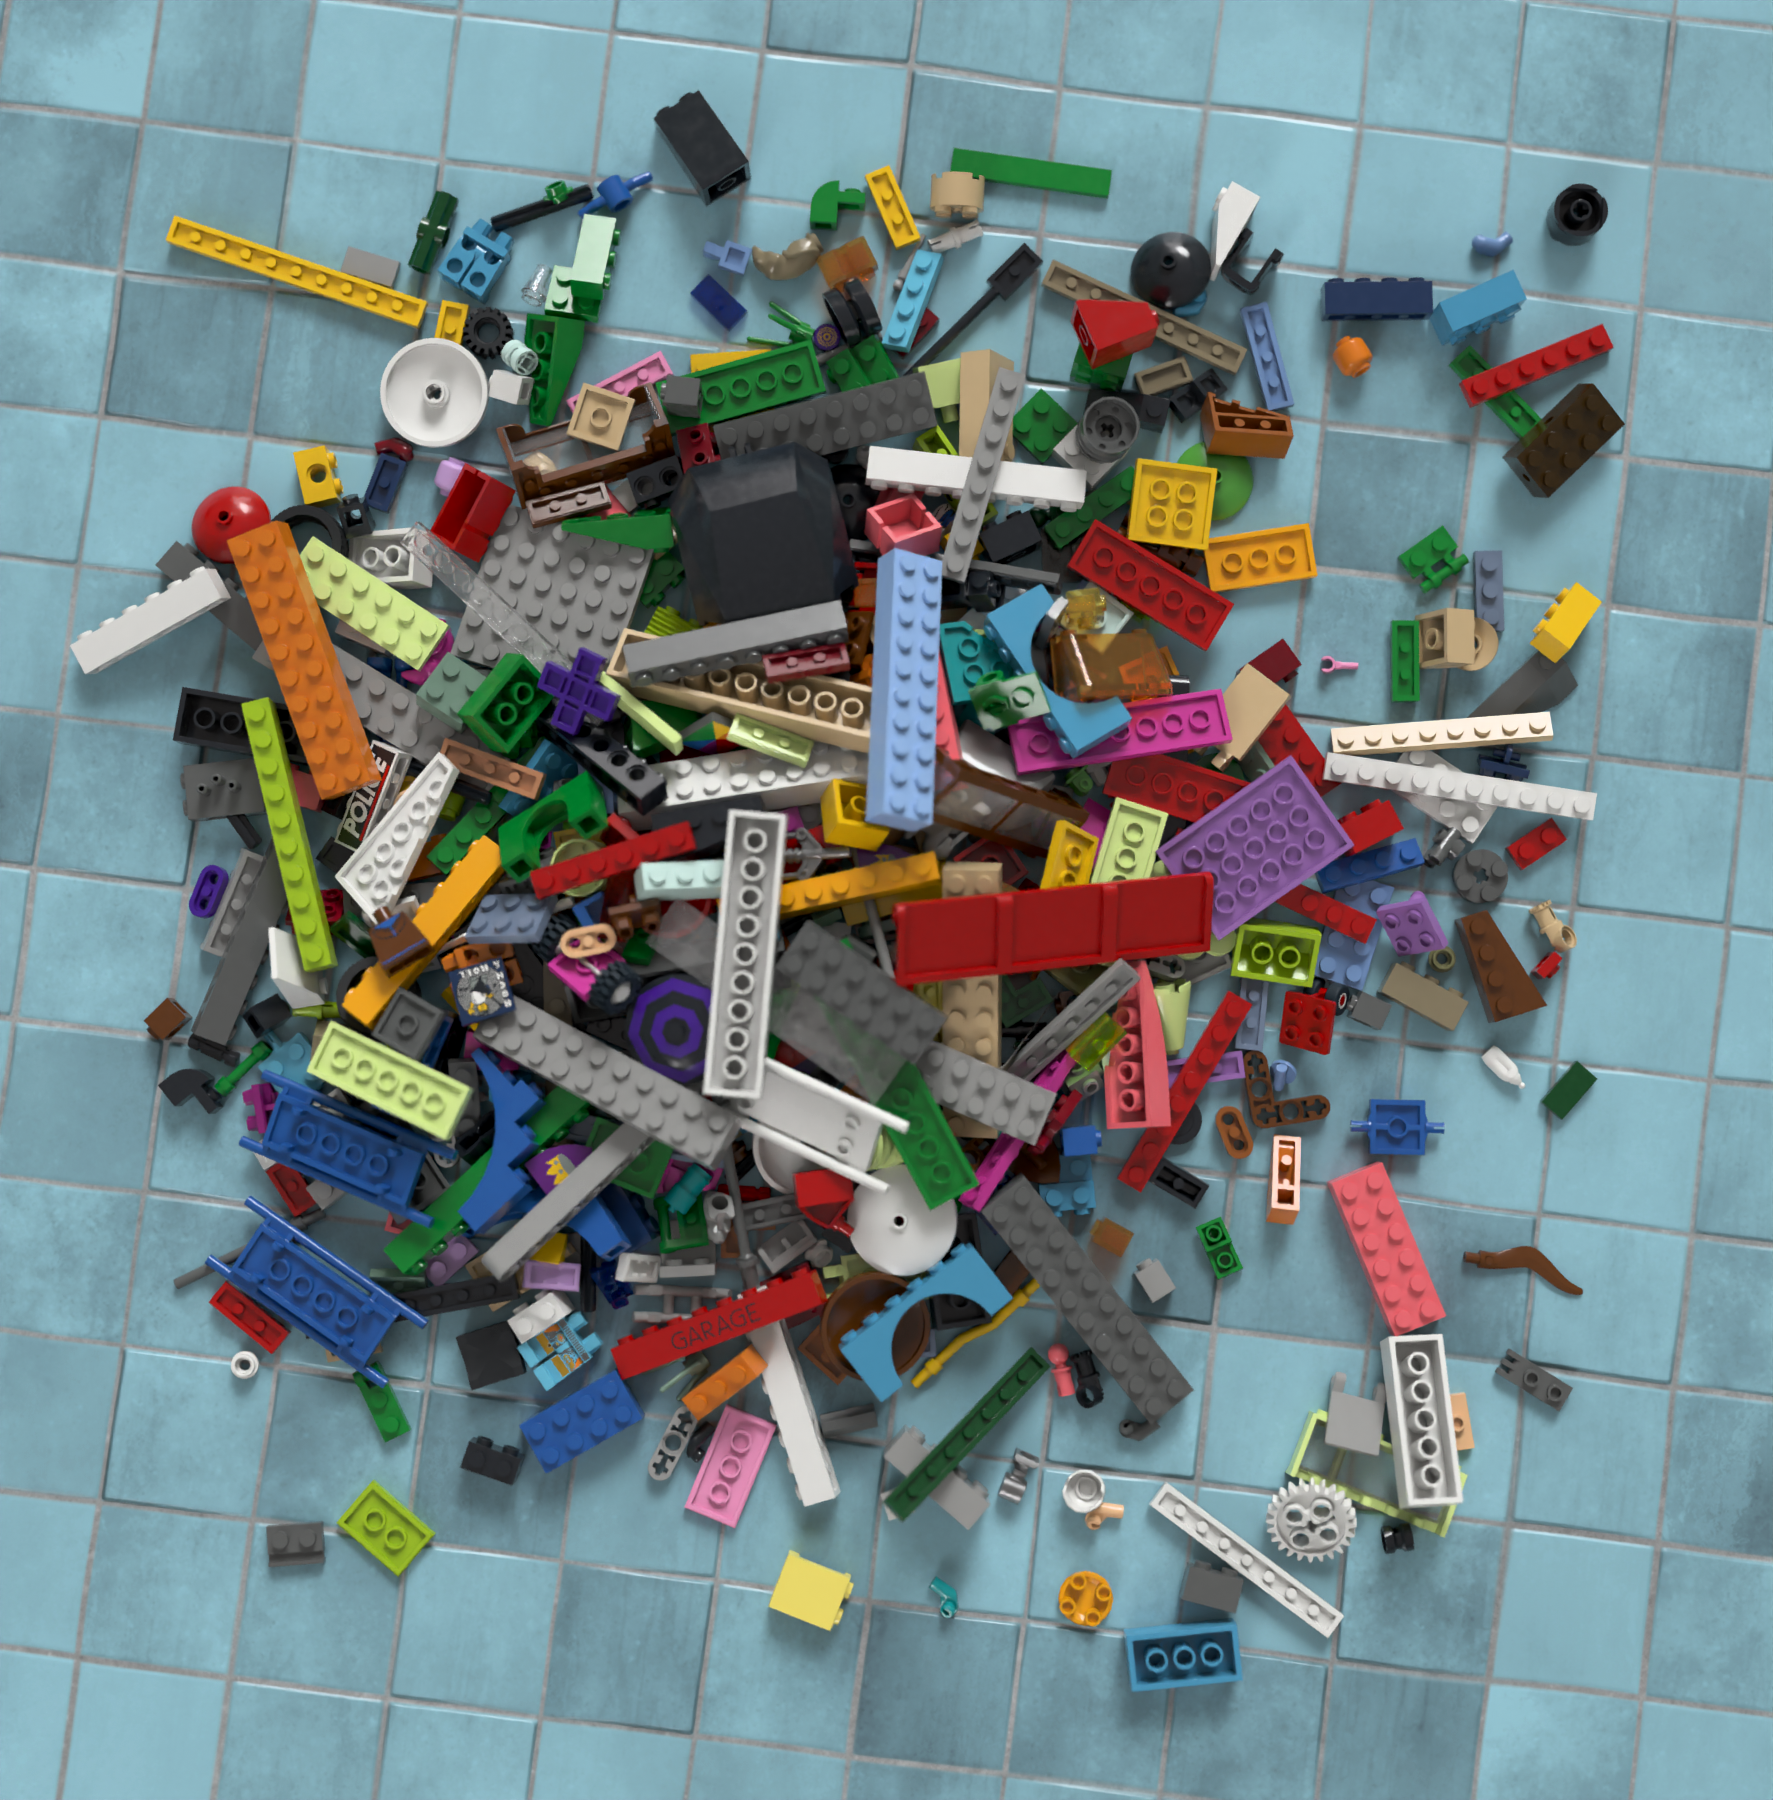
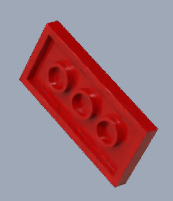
[1258,704,1341,797]

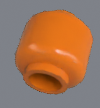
[1333,336,1373,378]

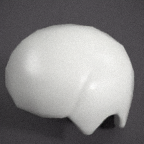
[1062,1469,1106,1513]

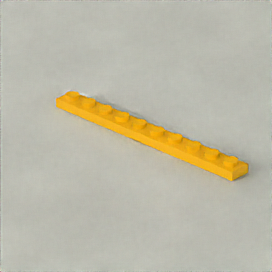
[166,215,428,329]

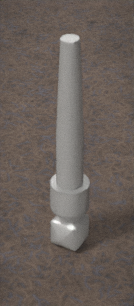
[893,234,926,292]

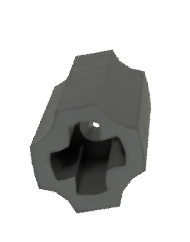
[820,1403,878,1438]

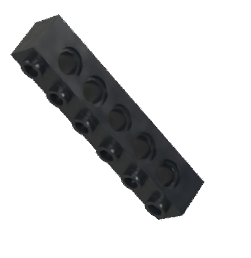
[535,696,668,816]

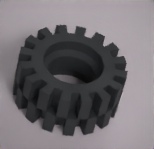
[463,307,514,360]

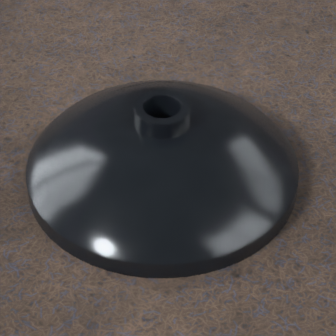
[1131,232,1211,309]
[830,464,881,543]

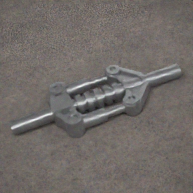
[714,828,851,882]

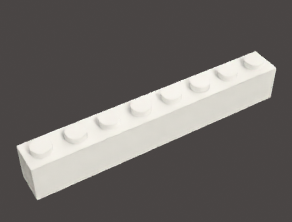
[865,446,1087,512]
[737,1285,841,1507]

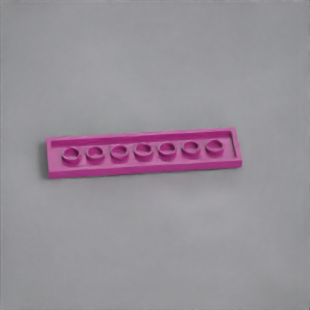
[1007,688,1233,776]

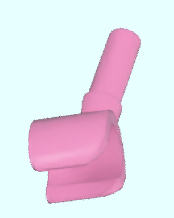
[1321,656,1358,674]

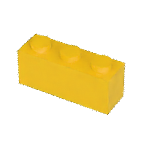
[1530,582,1602,663]

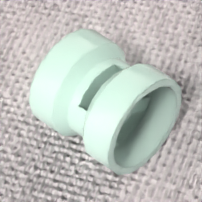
[501,340,538,376]

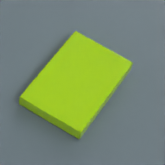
[336,1480,436,1577]

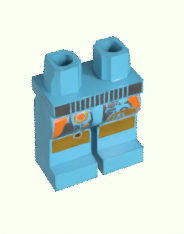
[517,1311,603,1391]

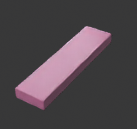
[566,351,674,413]

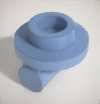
[1270,1060,1297,1091]

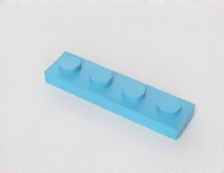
[882,250,944,353]

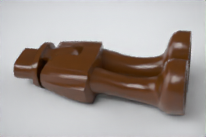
[1117,508,1204,577]

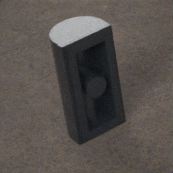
[1148,1156,1209,1209]

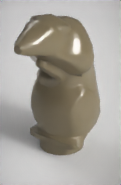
[752,233,824,280]

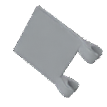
[1323,1372,1386,1457]

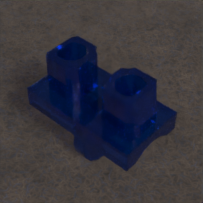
[589,1259,634,1310]

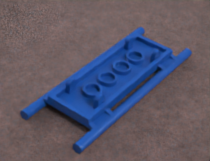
[239,1070,458,1228]
[205,1196,429,1389]

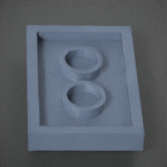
[465,893,558,944]

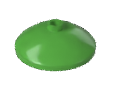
[1177,441,1253,521]

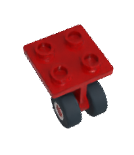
[1279,977,1349,1055]

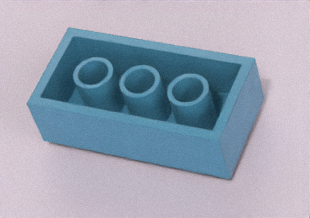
[1123,1618,1243,1692]

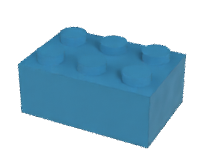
[1429,270,1527,346]

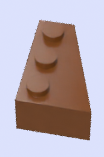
[1200,392,1294,459]

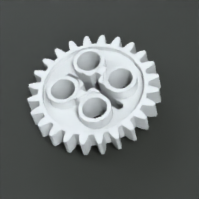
[1266,1478,1357,1563]

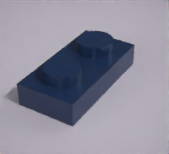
[364,453,408,514]

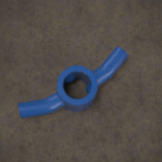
[578,171,653,220]

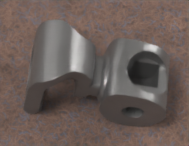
[997,1447,1039,1505]

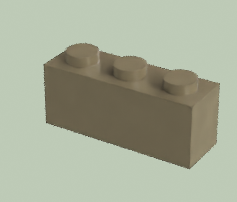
[1377,961,1469,1031]

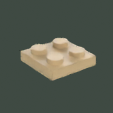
[566,382,636,452]

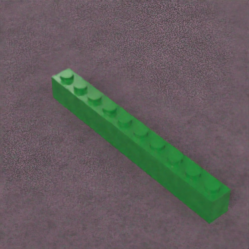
[383,1086,593,1276]

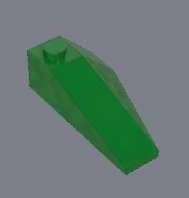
[524,313,585,426]
[561,506,675,553]

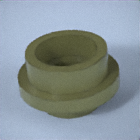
[1428,946,1456,973]

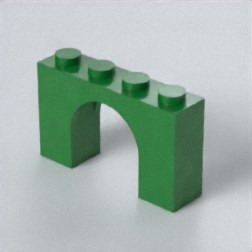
[498,770,608,884]

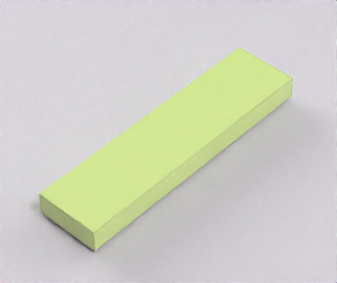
[598,671,683,756]

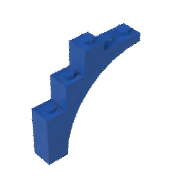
[458,1047,546,1234]
[461,1181,632,1262]

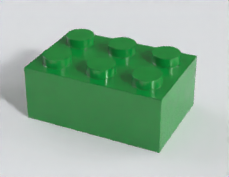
[457,653,554,753]

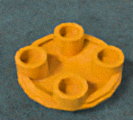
[1058,1571,1113,1627]

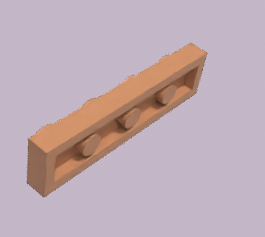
[440,738,547,801]

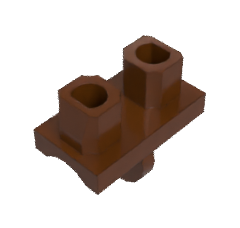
[609,894,664,939]

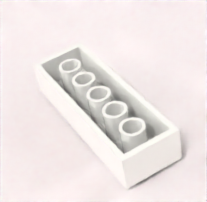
[1380,1334,1463,1509]

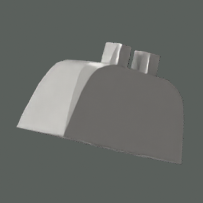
[946,719,1055,828]

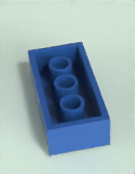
[519,1368,645,1474]

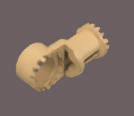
[1528,900,1577,953]

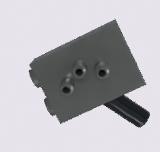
[180,758,267,849]

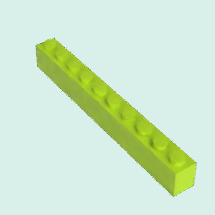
[241,697,338,973]

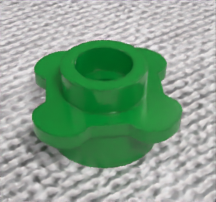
[543,180,574,204]

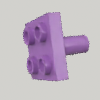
[1376,891,1449,957]

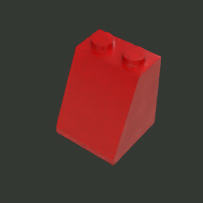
[1070,299,1160,370]

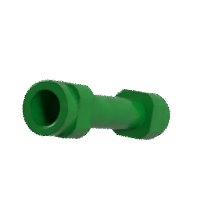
[214,1040,273,1097]

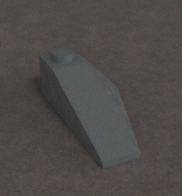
[1467,650,1578,718]

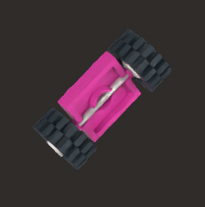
[532,913,642,1015]

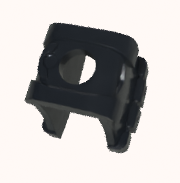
[1221,228,1284,295]

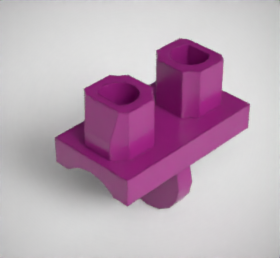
[242,1083,278,1134]

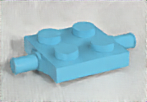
[258,1031,327,1093]

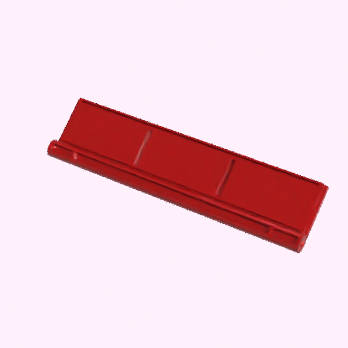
[892,871,1214,986]

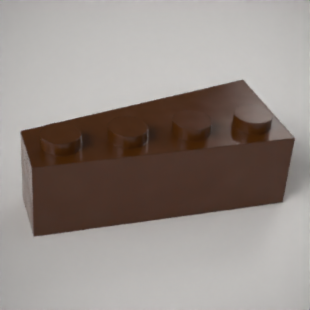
[1454,910,1547,1023]

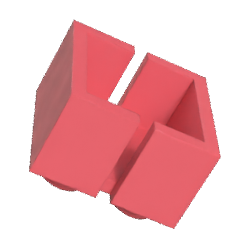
[864,493,942,556]

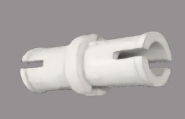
[927,219,983,253]

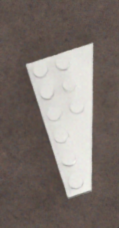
[334,752,460,925]

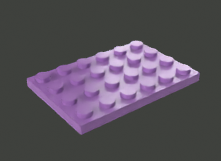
[1156,755,1354,940]

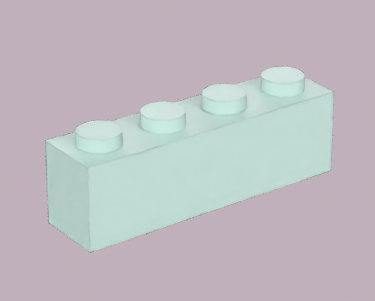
[634,860,725,902]

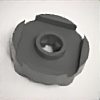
[1452,849,1508,904]

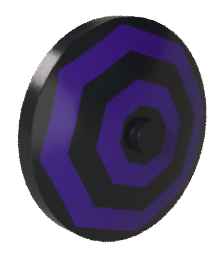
[625,973,713,1085]

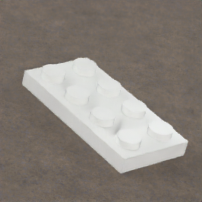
[1391,750,1498,844]

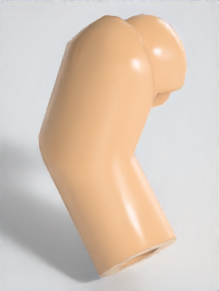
[1085,1502,1124,1530]

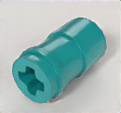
[663,1163,712,1215]

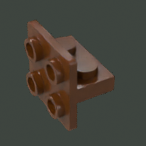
[844,611,875,672]

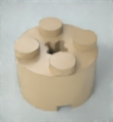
[930,172,985,219]

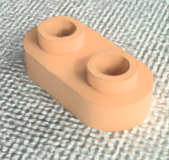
[560,924,617,958]

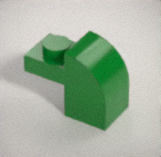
[810,180,866,231]

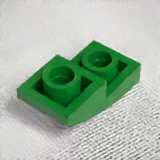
[1196,1216,1243,1280]

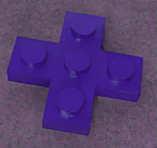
[537,647,621,735]

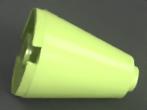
[1153,978,1191,1055]

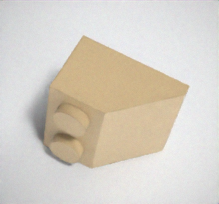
[1415,608,1476,669]

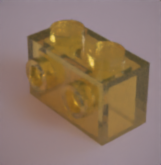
[1064,587,1107,631]

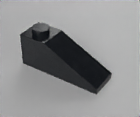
[1084,389,1170,433]

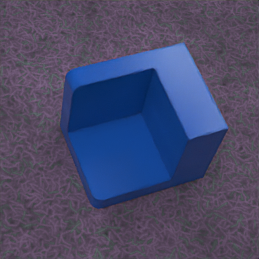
[572,891,612,927]

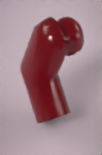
[375,437,414,462]

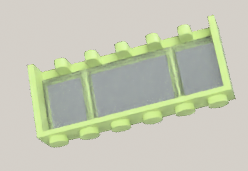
[1285,1409,1468,1538]

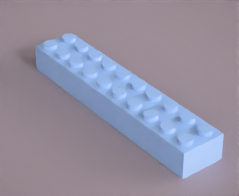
[866,548,942,832]

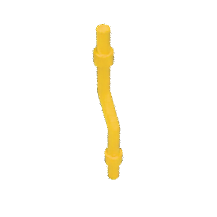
[911,1278,1040,1389]

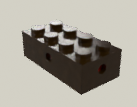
[1502,383,1625,498]

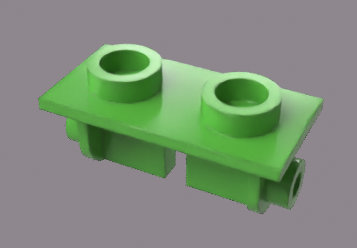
[1063,765,1093,796]

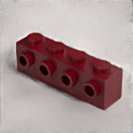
[676,423,722,474]

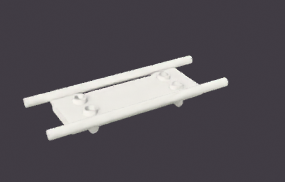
[704,1057,910,1195]

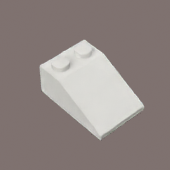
[1210,181,1260,281]
[348,527,435,589]
[269,927,329,1009]

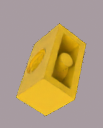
[293,445,344,508]

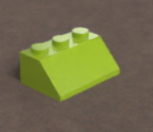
[1231,917,1322,988]

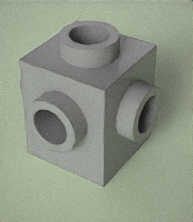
[1064,1054,1105,1103]

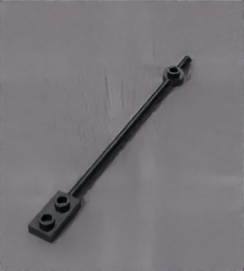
[821,243,1043,464]

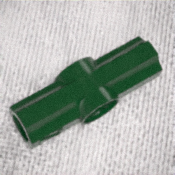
[408,191,459,275]

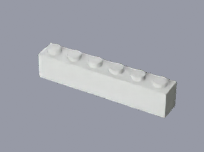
[70,567,231,674]

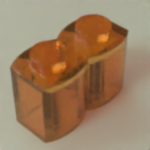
[816,236,878,293]

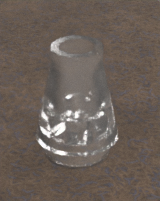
[521,264,552,307]

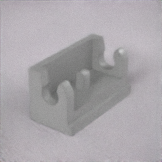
[757,1219,818,1274]

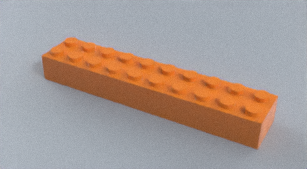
[227,521,382,800]

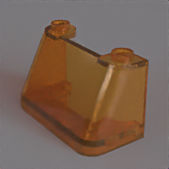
[1050,629,1173,702]

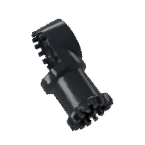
[1069,1349,1104,1409]

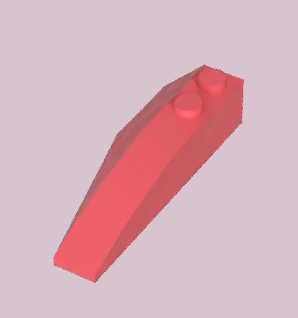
[1104,960,1171,1129]

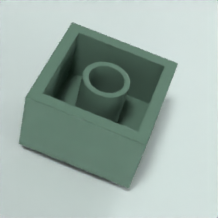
[416,652,486,735]

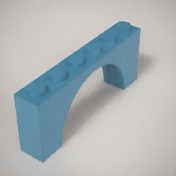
[983,583,1132,759]
[838,1243,1013,1402]

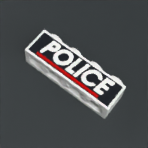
[334,741,413,851]

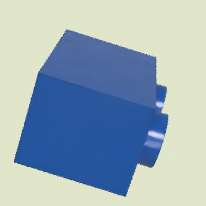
[1059,1125,1102,1157]

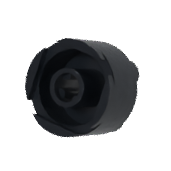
[1547,183,1608,246]

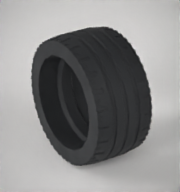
[271,505,349,559]
[336,956,422,1043]

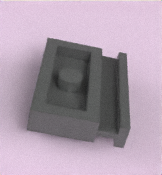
[266,1521,326,1567]

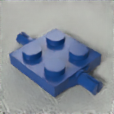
[1350,1099,1445,1155]

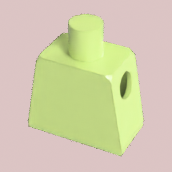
[912,358,961,423]

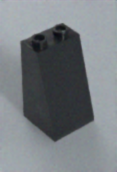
[653,90,751,206]

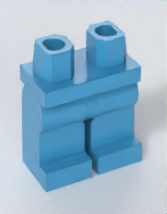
[437,219,514,305]

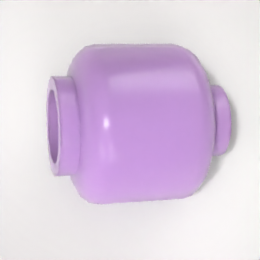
[434,457,470,497]

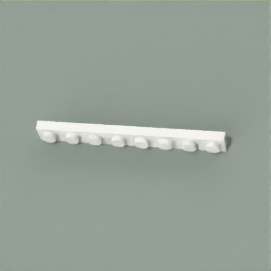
[1149,1481,1344,1638]

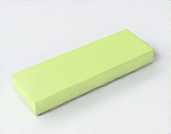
[727,713,815,768]

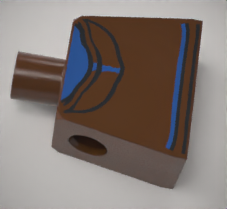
[369,906,435,978]

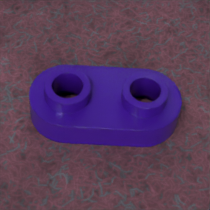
[189,865,229,919]

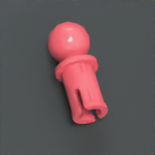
[1048,1343,1076,1397]

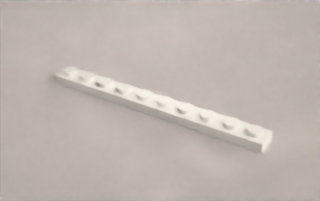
[1322,752,1597,821]

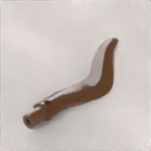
[1463,1246,1583,1295]

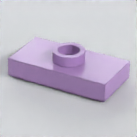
[522,1260,581,1292]

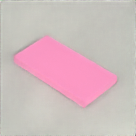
[684,1404,777,1528]

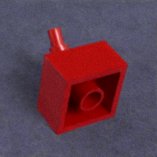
[792,1168,855,1238]

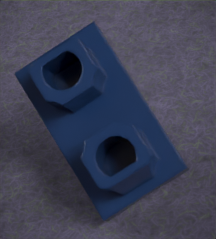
[1477,744,1530,782]

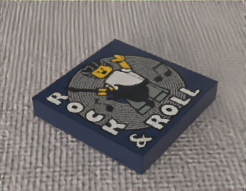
[448,957,517,1027]

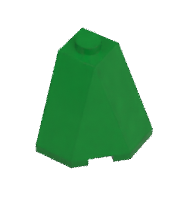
[624,700,702,758]

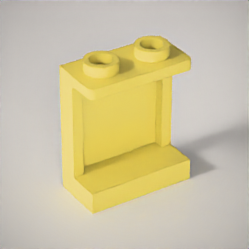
[768,1550,854,1631]

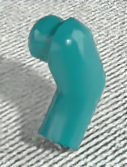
[928,1576,959,1618]

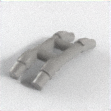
[632,1284,732,1324]

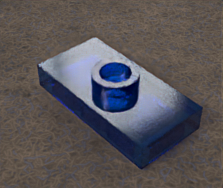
[690,274,747,331]

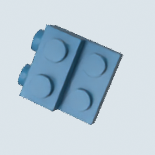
[1038,1155,1096,1217]

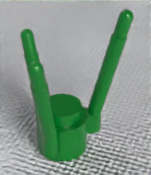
[747,301,815,347]

